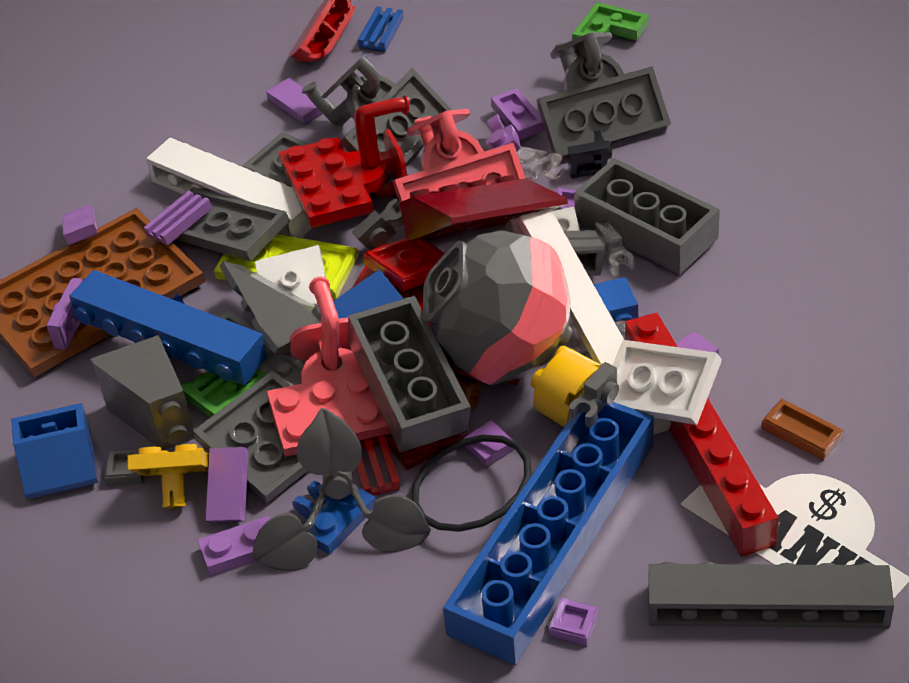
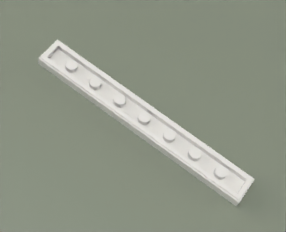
[518,208,671,435]

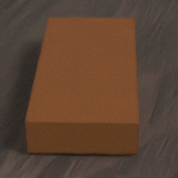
[761,398,844,461]

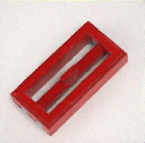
[356,435,401,496]

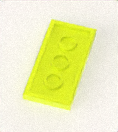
[214,234,359,300]

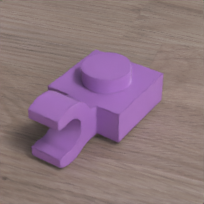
[486,114,521,151]

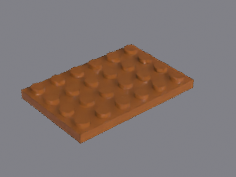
[0,208,205,377]

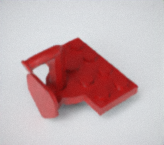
[278,95,410,228]

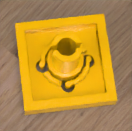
[128,444,209,508]

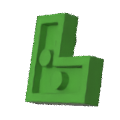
[572,2,649,48]

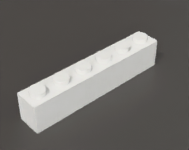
[146,138,311,238]

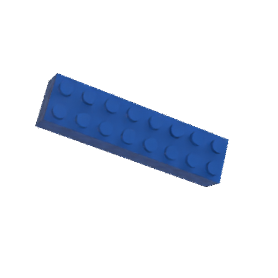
[443,402,654,665]

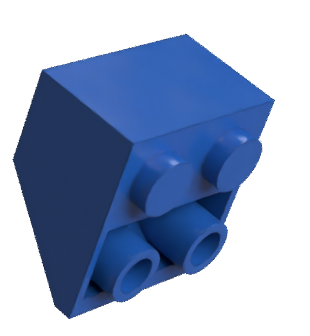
[11,403,98,499]

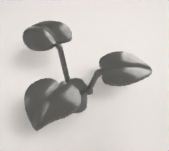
[253,408,431,571]

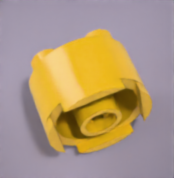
[530,345,601,427]

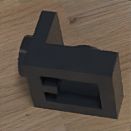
[567,130,612,179]

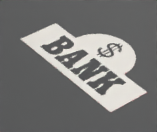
[680,474,909,598]

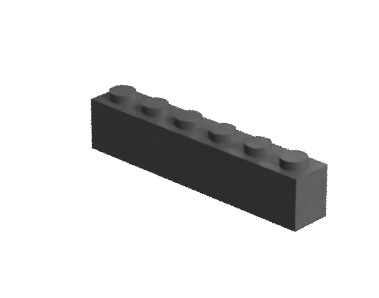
[648,562,894,628]

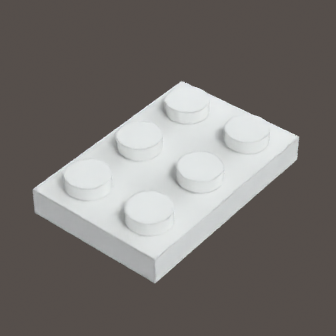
[613,340,722,425]

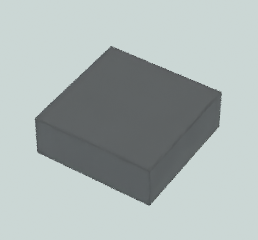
[104,449,143,486]

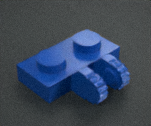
[292,480,376,555]

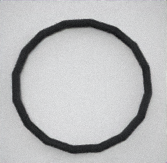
[412,434,531,532]

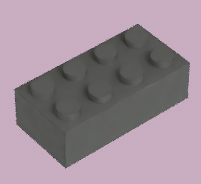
[574,158,720,275]
[348,296,471,453]

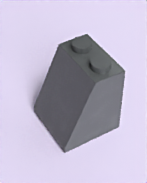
[91,335,194,450]

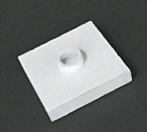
[255,245,326,306]

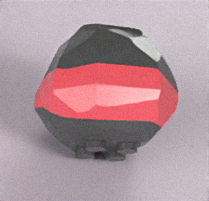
[423,230,572,385]

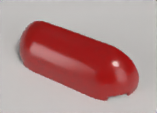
[289,0,355,62]

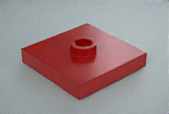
[364,237,445,291]

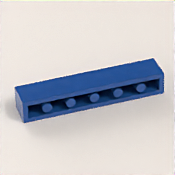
[69,270,267,385]

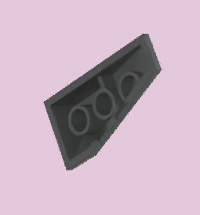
[220,261,321,356]

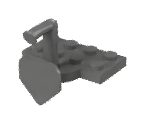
[536,32,671,159]
[301,53,452,183]

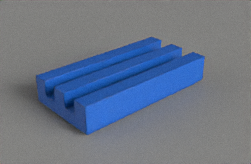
[358,6,404,51]

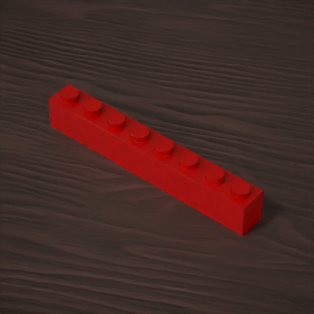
[625,312,779,557]

